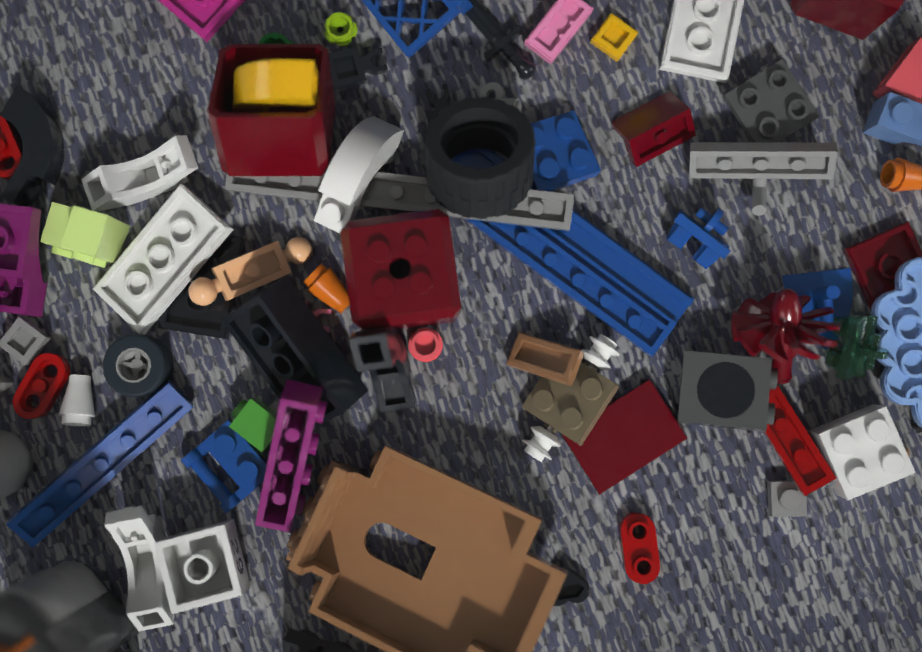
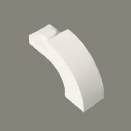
[81,135,198,211]

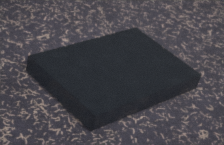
[158,235,246,339]

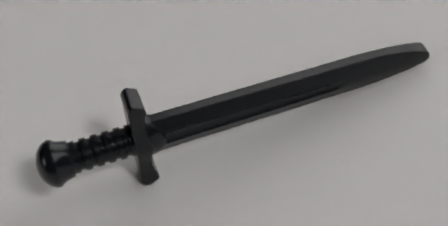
[465,0,536,80]

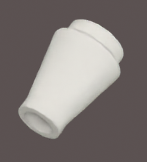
[58,374,95,426]

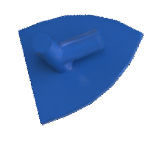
[782,268,853,350]

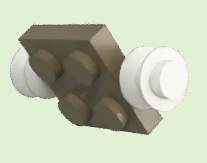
[522,334,620,462]

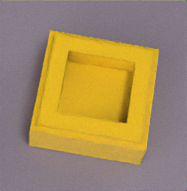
[590,13,639,62]

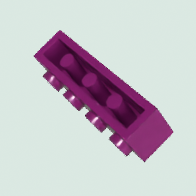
[255,380,327,533]

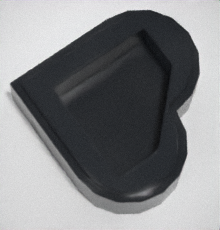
[553,561,590,606]

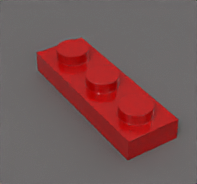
[764,386,837,496]

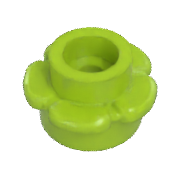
[324,12,357,46]

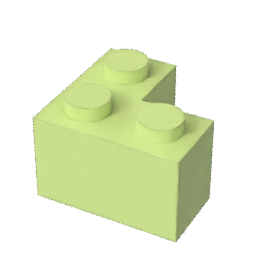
[40,202,130,268]

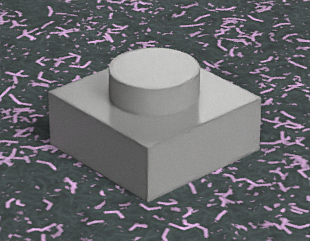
[0,317,51,366]
[767,480,807,517]

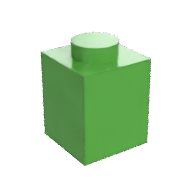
[229,398,277,453]

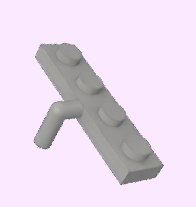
[689,142,838,216]

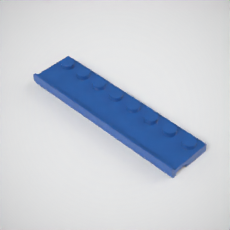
[453,148,694,357]

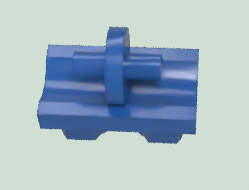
[666,207,731,269]

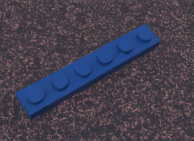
[6,379,193,548]

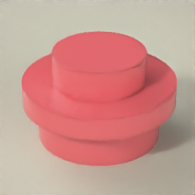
[408,328,443,362]

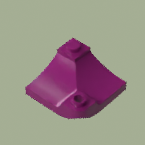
[0,204,47,317]

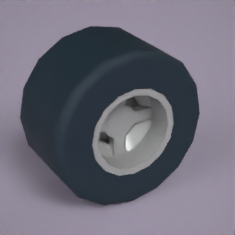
[103,334,174,397]

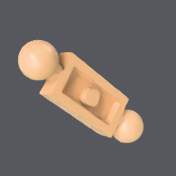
[188,237,313,306]

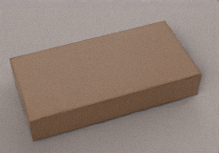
[506,332,584,386]

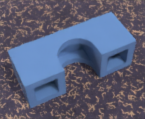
[862,92,922,146]

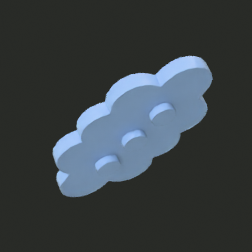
[871,257,922,428]

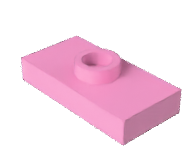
[524,0,594,65]

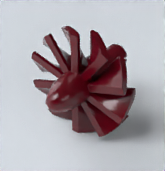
[731,288,840,384]

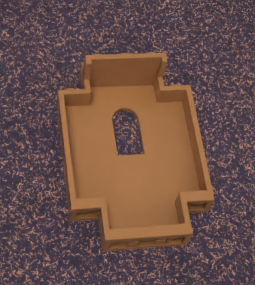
[286,446,568,652]

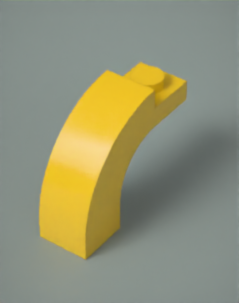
[232,60,318,113]

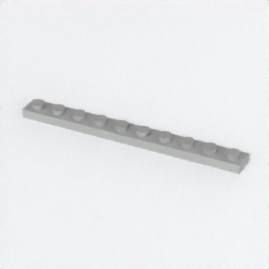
[225,172,574,231]

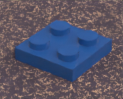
[530,110,601,192]

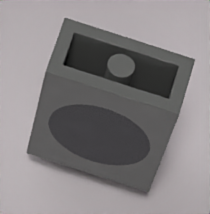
[678,350,778,432]

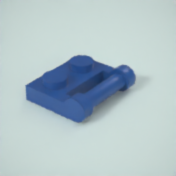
[181,419,267,514]

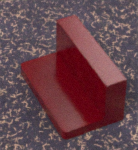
[611,92,696,167]

